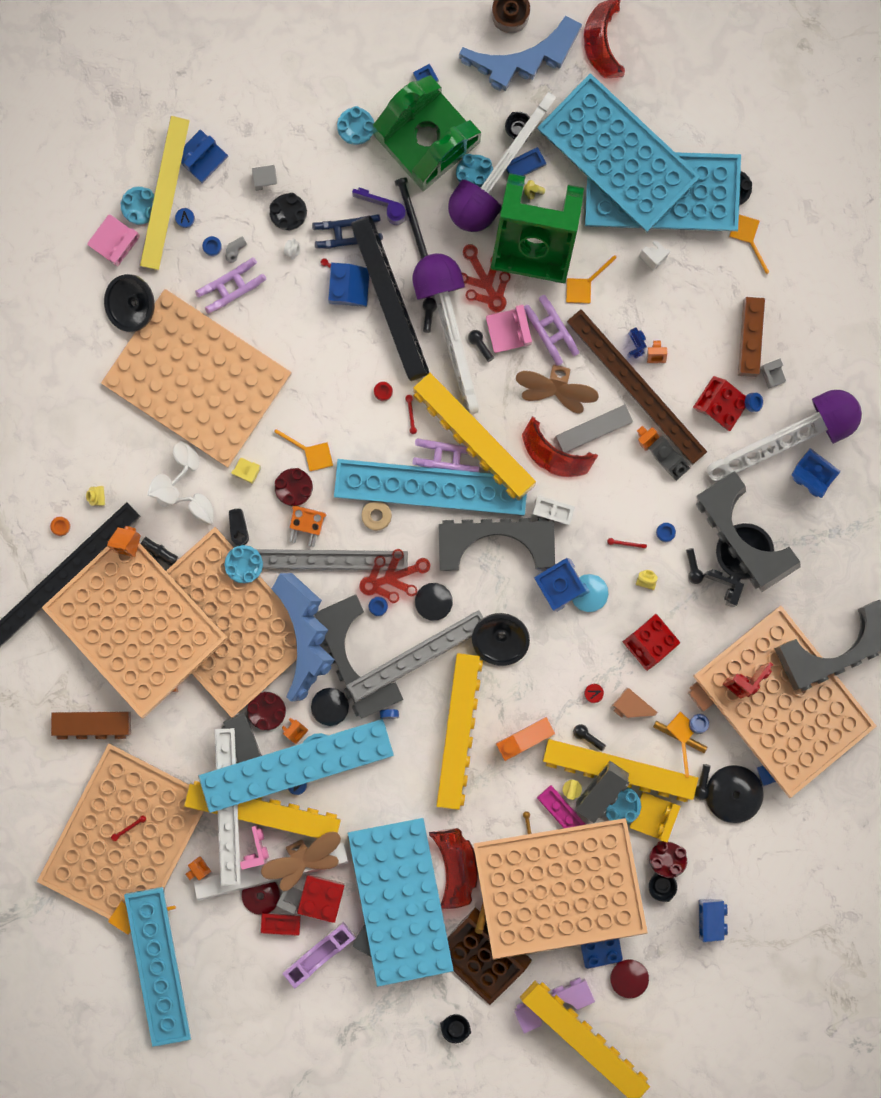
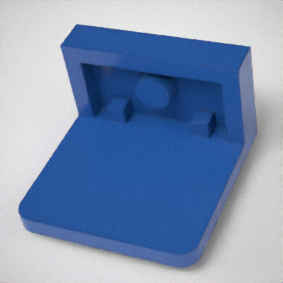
[791,448,840,498]
[581,939,623,969]

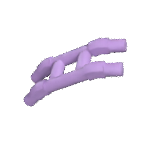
[195,257,267,314]
[524,295,580,366]
[413,438,481,472]

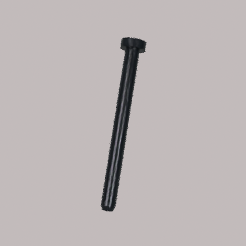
[394,177,428,259]

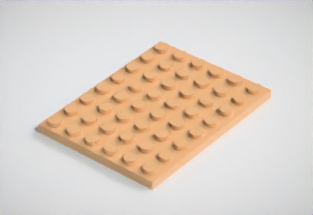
[101,289,292,468]
[166,527,297,718]
[42,542,228,719]
[693,605,877,798]
[37,743,204,919]
[473,818,648,960]

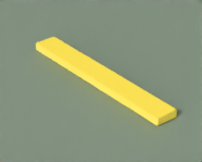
[140,116,190,270]

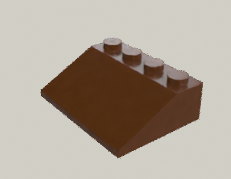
[447,907,532,1005]

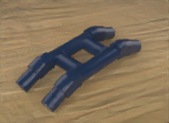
[312,214,383,249]

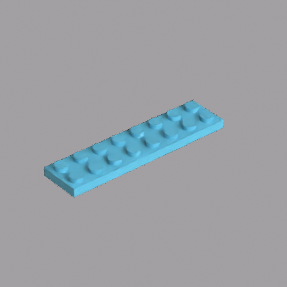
[124,887,191,1047]

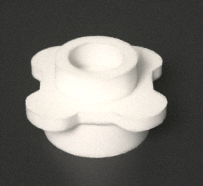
[284,238,300,260]

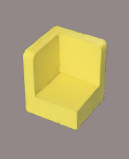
[231,458,261,484]

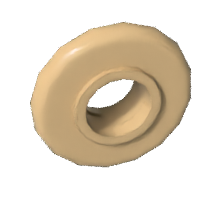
[361,501,392,531]

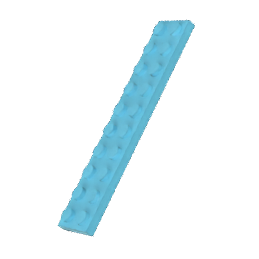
[334,459,527,516]
[198,719,394,813]

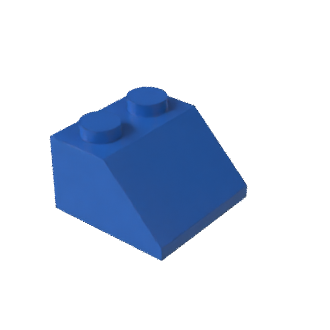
[328,262,369,307]
[699,900,728,942]

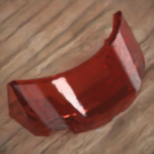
[583,0,625,78]
[522,416,598,477]
[429,828,478,909]

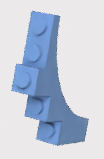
[459,16,582,91]
[271,573,335,702]

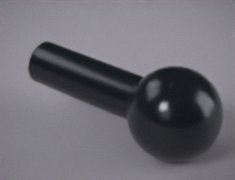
[422,297,437,333]
[468,330,494,362]
[686,548,704,584]
[573,724,606,751]
[694,764,711,800]

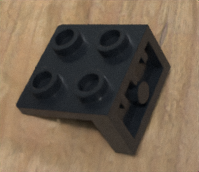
[703,569,744,607]

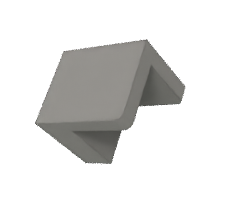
[252,165,277,191]
[760,358,786,389]
[276,887,302,914]

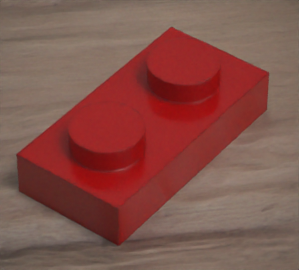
[261,913,301,936]

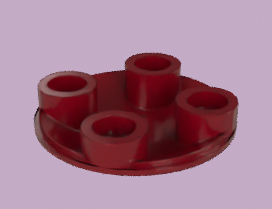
[275,468,313,506]
[247,692,286,730]
[649,841,687,878]
[610,959,649,998]

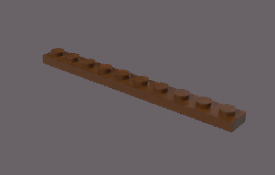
[567,309,707,465]

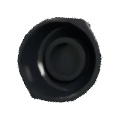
[505,112,531,142]
[649,872,677,902]
[440,1014,471,1044]

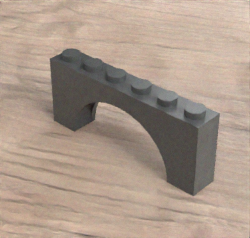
[696,471,801,592]
[439,518,555,571]
[314,594,404,719]
[774,600,881,692]

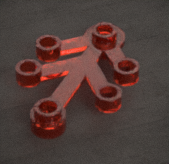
[461,244,511,312]
[359,549,430,603]

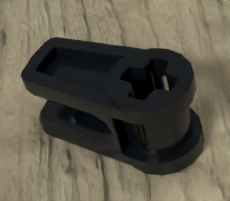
[229,508,249,546]

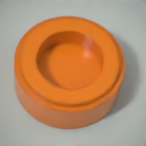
[50,517,70,536]

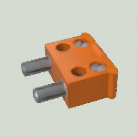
[289,506,327,547]

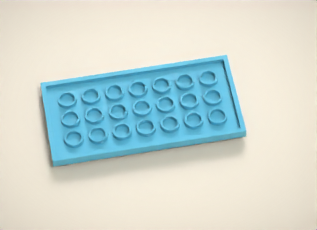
[537,73,701,232]
[585,152,741,231]
[347,818,454,987]

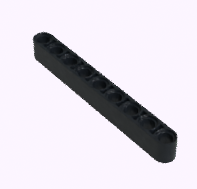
[351,215,429,382]

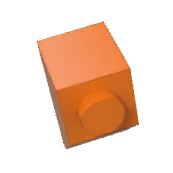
[107,526,141,557]

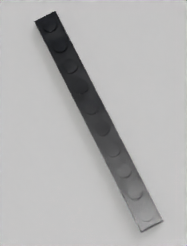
[0,502,141,647]

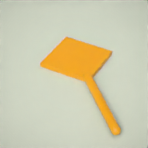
[729,214,769,274]
[566,255,617,303]
[274,429,333,471]
[666,711,694,778]
[108,901,176,935]

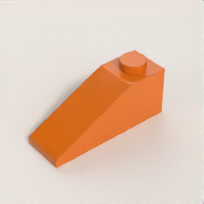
[495,717,555,761]

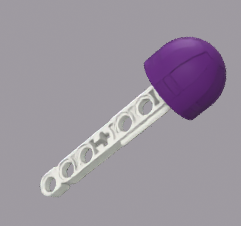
[448,92,556,232]
[412,253,479,414]
[707,390,862,481]

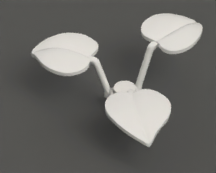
[147,441,214,525]

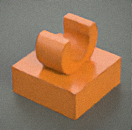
[647,340,668,363]
[637,426,659,451]
[282,718,308,744]
[185,856,212,880]

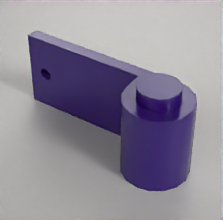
[352,187,406,225]

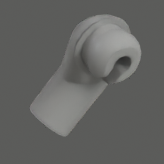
[225,236,247,263]

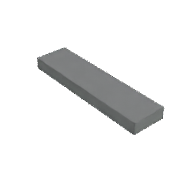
[555,405,633,454]

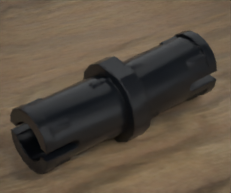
[141,536,178,566]

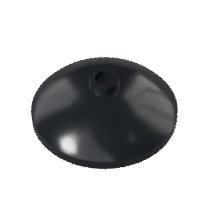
[104,274,155,332]
[716,523,774,579]
[472,613,530,666]
[706,765,764,823]

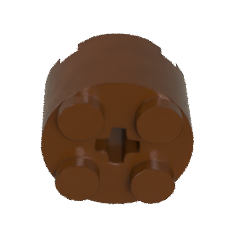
[492,0,530,33]

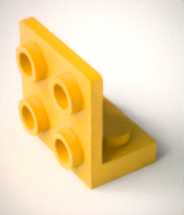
[630,792,681,842]

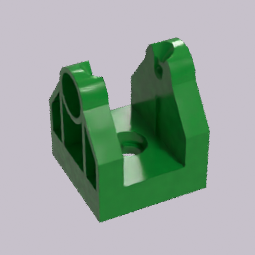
[373,75,481,192]
[490,173,584,284]

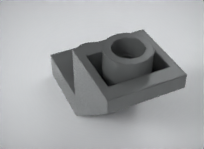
[648,436,690,481]

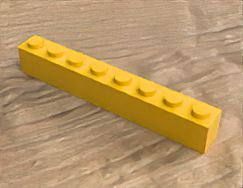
[413,373,536,501]
[437,653,483,810]
[542,739,699,802]
[184,781,341,838]
[520,980,650,1098]

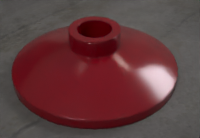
[242,882,280,915]

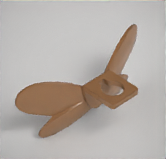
[516,365,599,414]
[261,832,341,891]

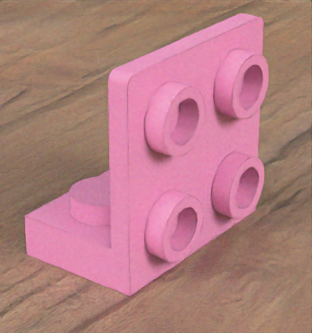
[87,214,140,267]
[486,305,532,353]
[240,825,269,870]

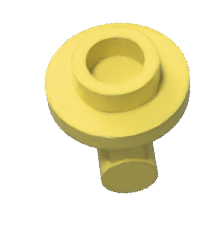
[524,180,545,199]
[86,486,105,506]
[636,570,658,590]
[563,779,582,800]

